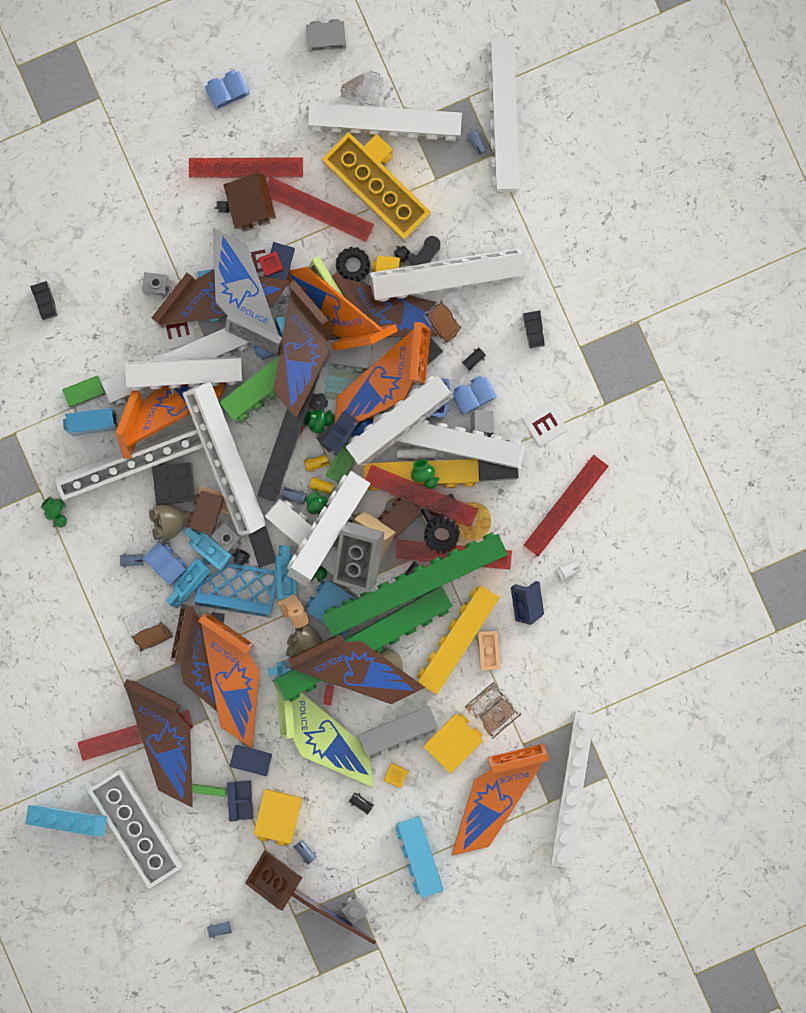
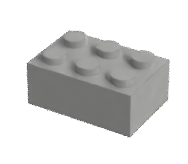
[333,522,385,593]

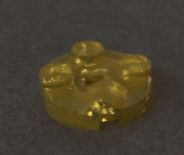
[453,502,491,540]

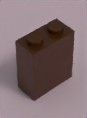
[223,173,276,232]

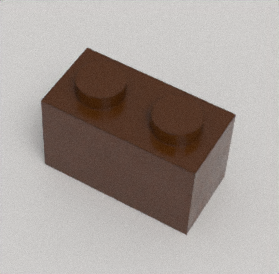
[188,491,224,535]
[378,496,421,540]

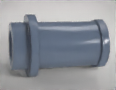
[467,130,488,155]
[281,486,307,505]
[120,553,143,568]
[293,839,317,865]
[207,921,232,939]

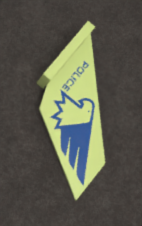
[276,688,373,787]

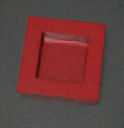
[258,251,283,277]
[323,685,335,706]

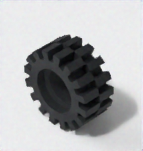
[336,247,370,282]
[424,515,460,553]

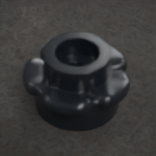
[214,201,230,213]
[393,245,411,263]
[310,393,328,410]
[232,548,250,565]

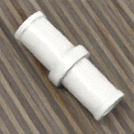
[397,446,436,461]

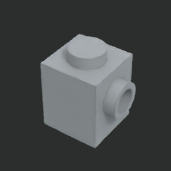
[142,272,171,296]
[471,410,494,437]
[211,522,242,552]
[341,896,368,925]

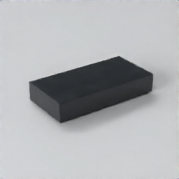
[248,525,276,568]

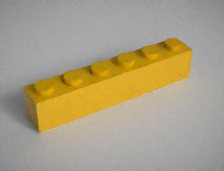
[363,459,479,491]
[416,585,500,695]

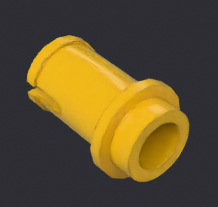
[304,454,329,472]
[309,476,334,495]

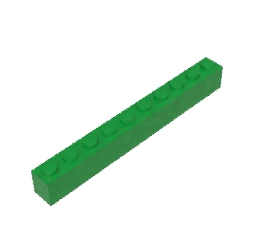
[322,532,508,637]
[272,586,453,702]

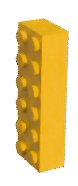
[322,132,431,242]

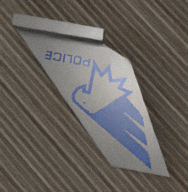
[213,228,282,356]

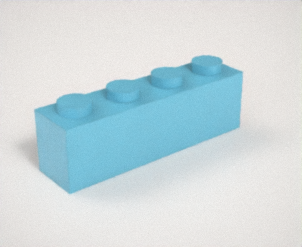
[25,805,107,836]
[395,816,444,898]

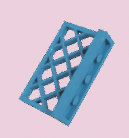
[194,558,276,618]

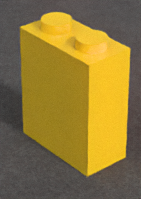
[423,713,483,774]
[253,788,303,846]

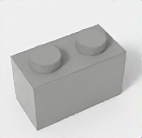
[306,19,346,52]

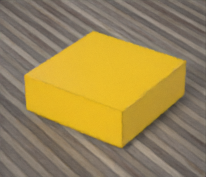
[383,763,409,788]

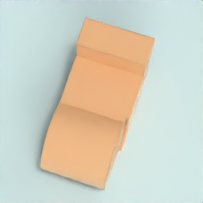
[278,593,309,628]

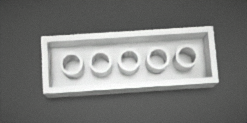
[287,471,370,587]
[87,768,184,889]

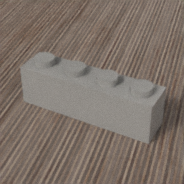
[323,340,372,373]
[357,706,438,759]

